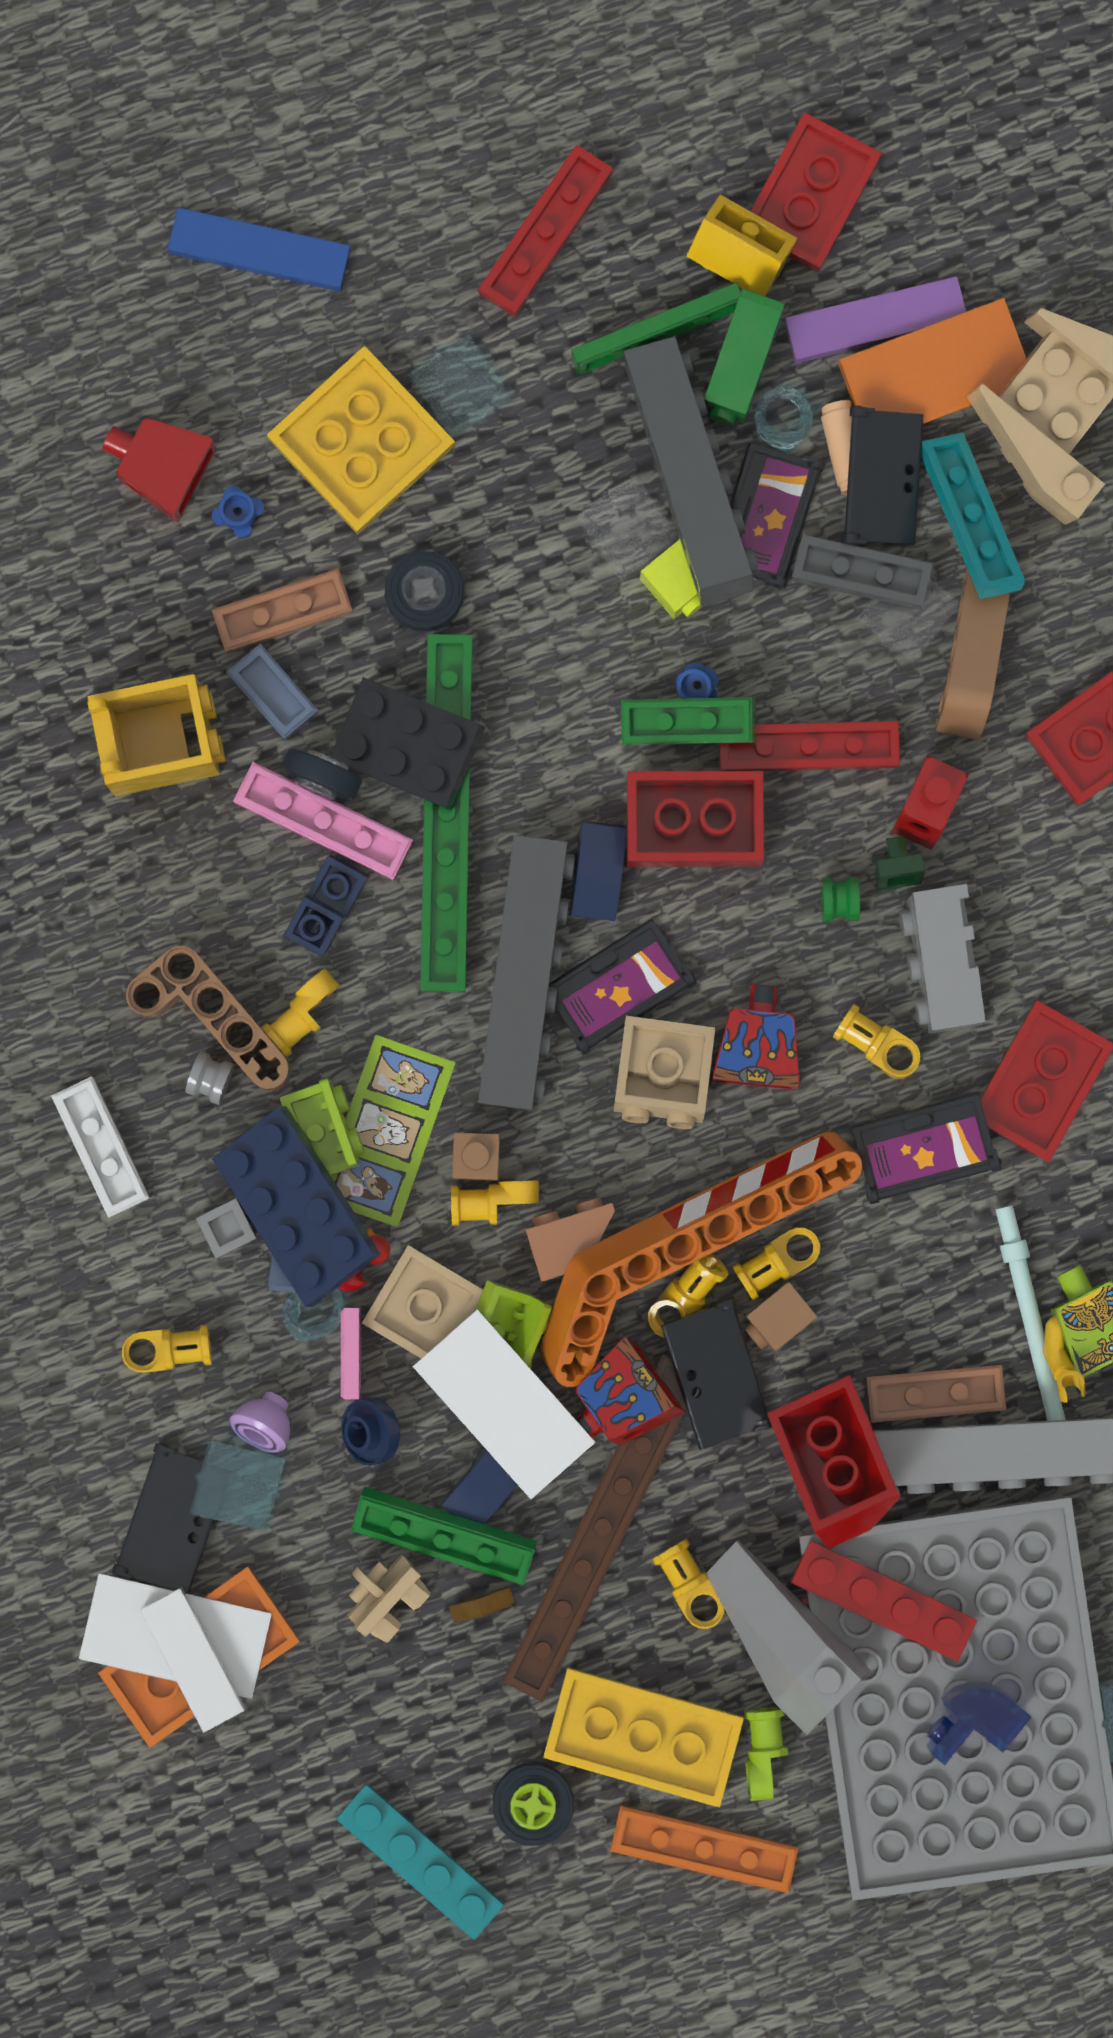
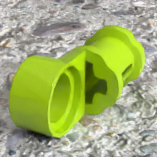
[744,1707,789,1801]

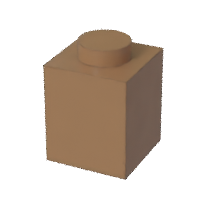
[452,1133,500,1181]
[744,1282,817,1352]

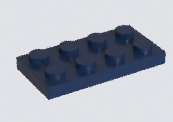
[212,1106,381,1307]

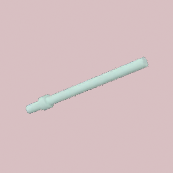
[995,1205,1066,1421]

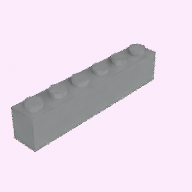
[874,1417,1113,1494]

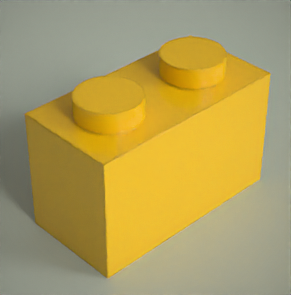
[686,194,797,296]

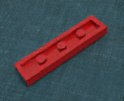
[478,144,613,318]
[719,721,900,771]
[790,1540,977,1662]

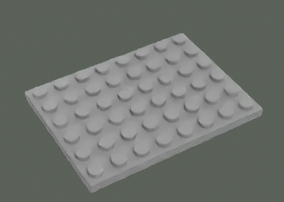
[798,1495,1113,1901]

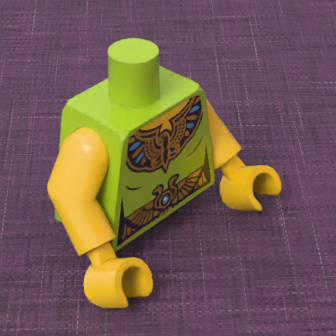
[1043,1265,1113,1402]

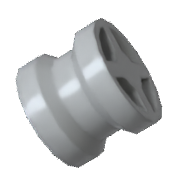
[185,1051,235,1105]

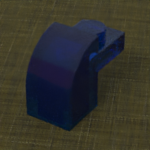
[926,1682,1032,1765]

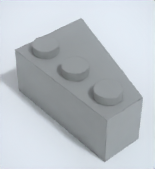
[899,884,986,1034]

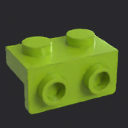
[280,1078,365,1176]
[475,1280,551,1369]

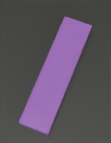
[784,276,966,364]

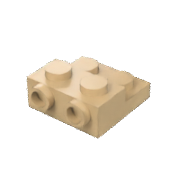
[613,1016,715,1129]

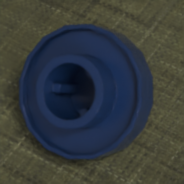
[341,1397,400,1465]

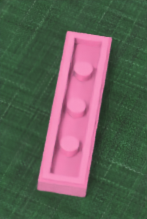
[233,762,414,881]

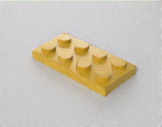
[543,1667,744,1808]

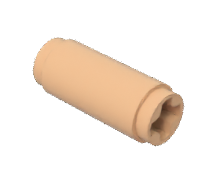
[821,400,853,495]

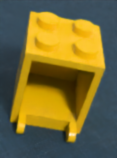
[87,674,226,796]

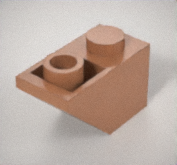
[525,1197,615,1282]

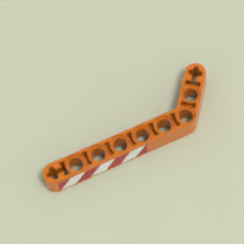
[539,1132,862,1387]

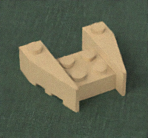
[966,308,1113,525]

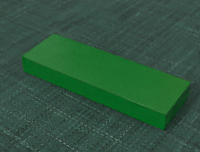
[621,697,756,745]

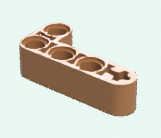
[935,567,1010,740]
[126,946,292,1091]

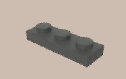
[792,534,933,610]

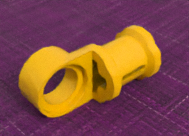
[261,968,340,1057]
[833,1004,920,1079]
[451,1180,540,1226]
[732,1228,820,1301]
[648,1254,728,1338]
[122,1324,212,1373]
[652,1539,725,1629]

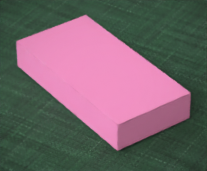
[341,1308,361,1399]

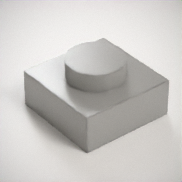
[196,1198,258,1259]

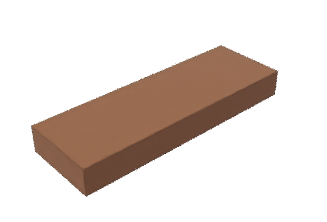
[212,568,353,654]
[866,1365,1006,1423]

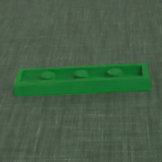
[571,283,741,375]
[351,1487,537,1586]

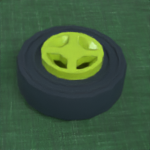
[493,1763,574,1846]

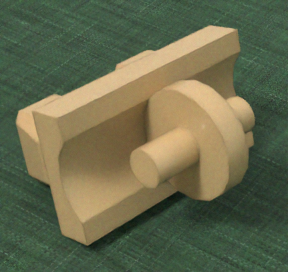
[347,1554,430,1643]

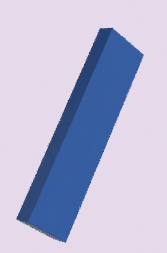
[168,208,351,292]

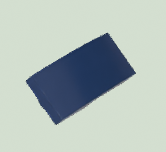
[569,820,627,921]
[283,854,370,957]
[441,1447,518,1524]

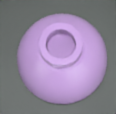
[229,1392,290,1453]

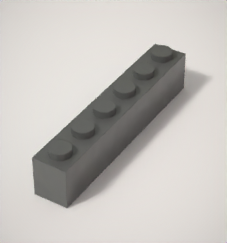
[624,336,759,606]
[478,835,575,1112]

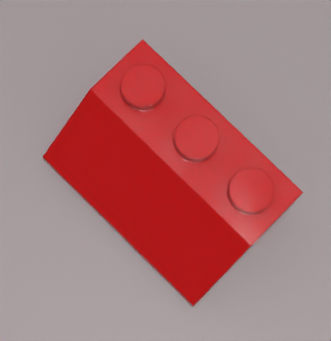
[767,1375,901,1549]

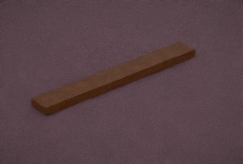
[502,1354,693,1702]

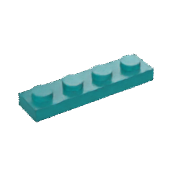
[921,432,1025,600]
[336,1783,504,1940]

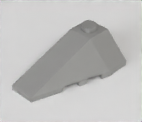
[706,1540,870,1735]

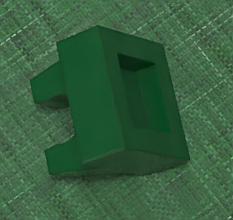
[875,836,925,891]

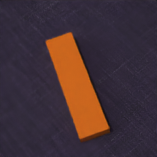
[610,1805,799,1893]

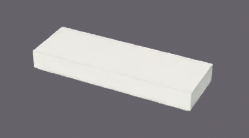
[51,1077,151,1218]
[140,1587,245,1733]

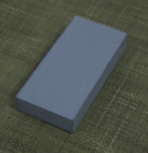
[226,644,319,741]

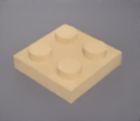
[362,1245,483,1359]

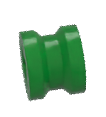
[821,877,860,922]

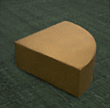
[449,1587,514,1623]

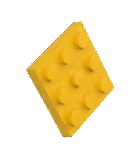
[267,345,456,535]

